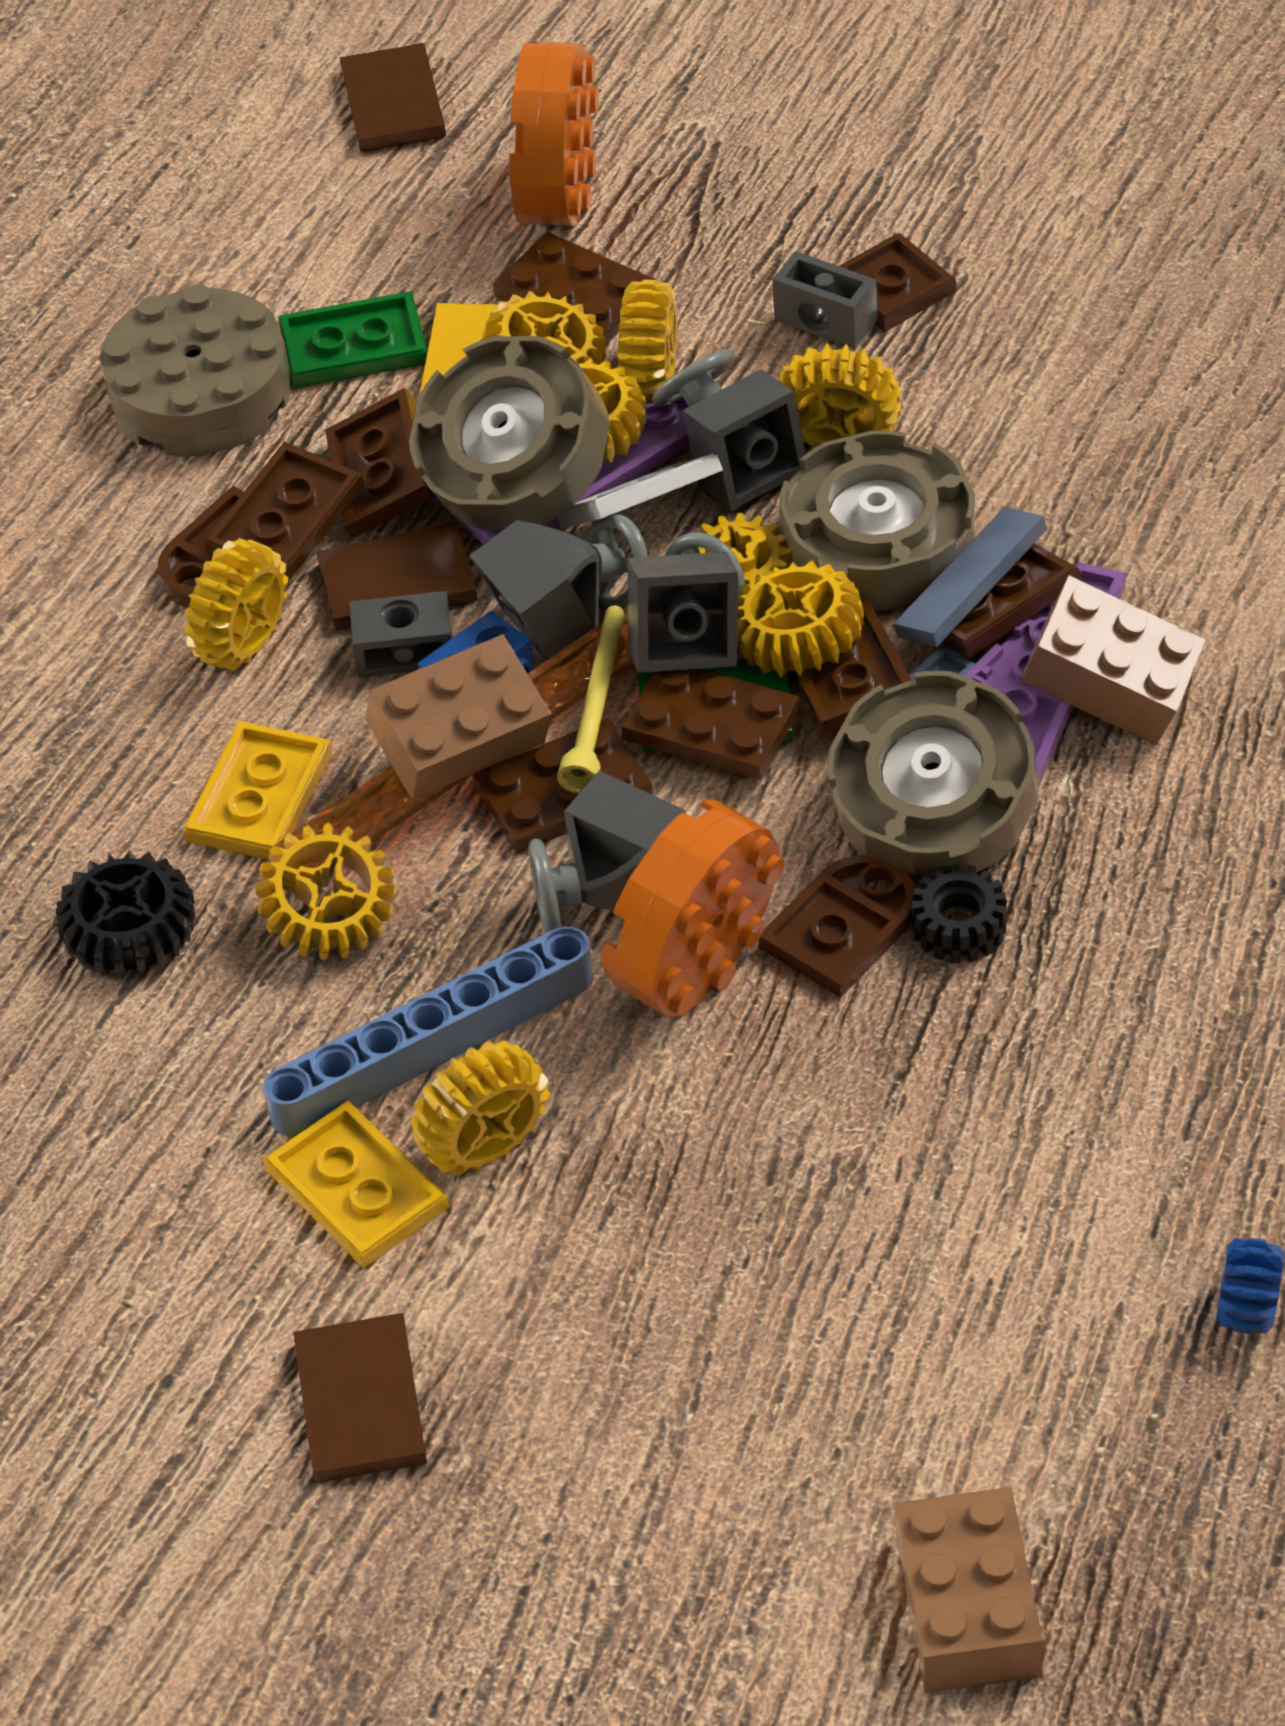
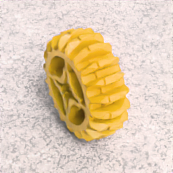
[617,279,678,402]
[481,291,607,365]
[777,343,901,450]
[579,357,646,464]
[184,538,288,671]
[737,560,864,677]
[256,822,396,962]
[410,1040,550,1176]

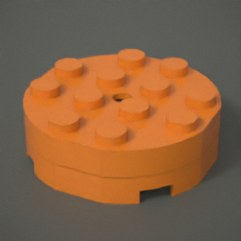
[509,42,599,226]
[602,799,785,1017]

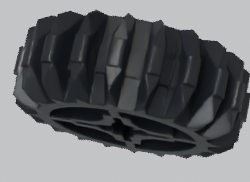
[56,850,196,979]

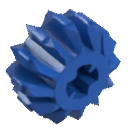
[1216,1237,1284,1334]

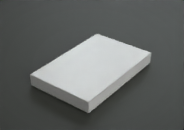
[557,453,723,529]

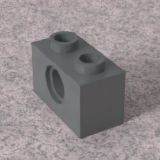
[772,251,877,349]
[349,591,453,678]

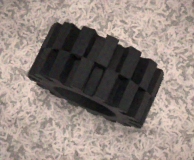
[912,864,1007,963]

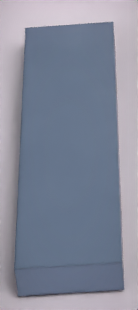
[893,507,1047,647]

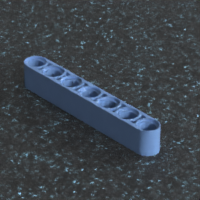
[263,927,593,1136]

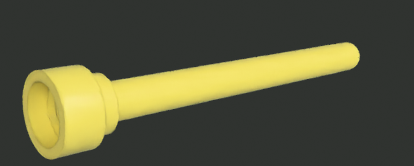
[557,605,624,793]

